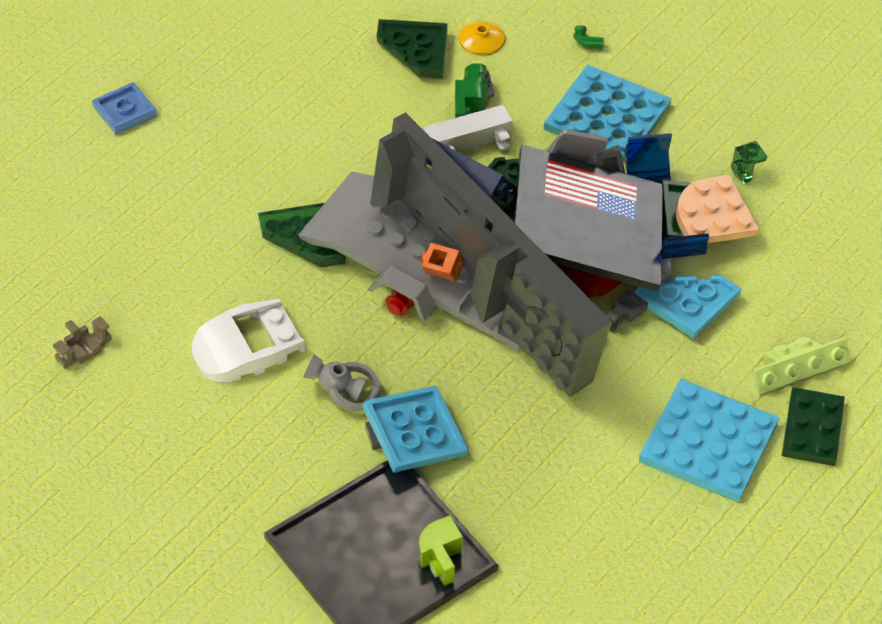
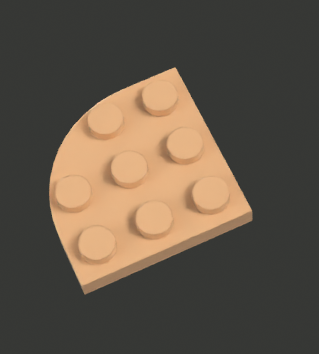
[676,175,759,246]

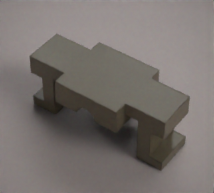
[53,316,112,369]

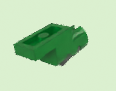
[455,63,494,118]

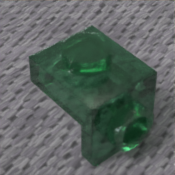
[731,141,767,184]

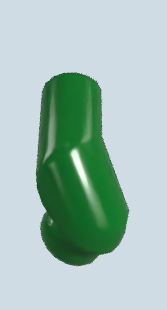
[573,25,604,49]

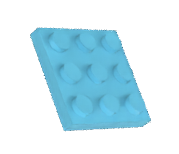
[362,385,468,473]

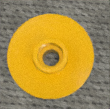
[459,21,505,55]

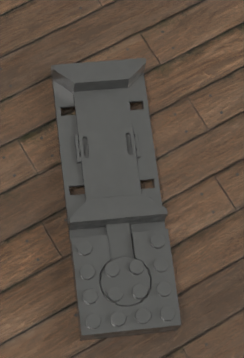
[370,112,612,397]

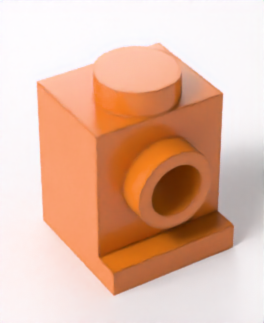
[421,243,464,283]

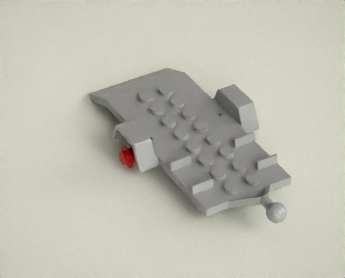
[298,171,569,351]

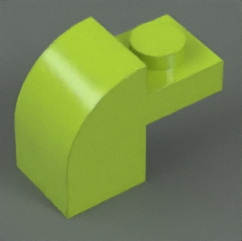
[419,515,463,586]

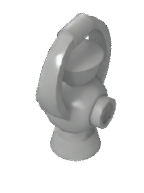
[303,354,382,411]

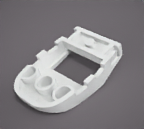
[192,299,305,383]

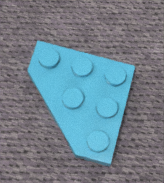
[634,275,741,339]

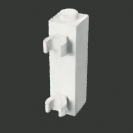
[423,105,513,152]

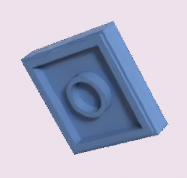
[92,82,157,135]

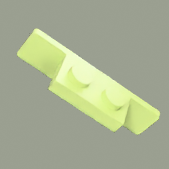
[753,337,850,394]

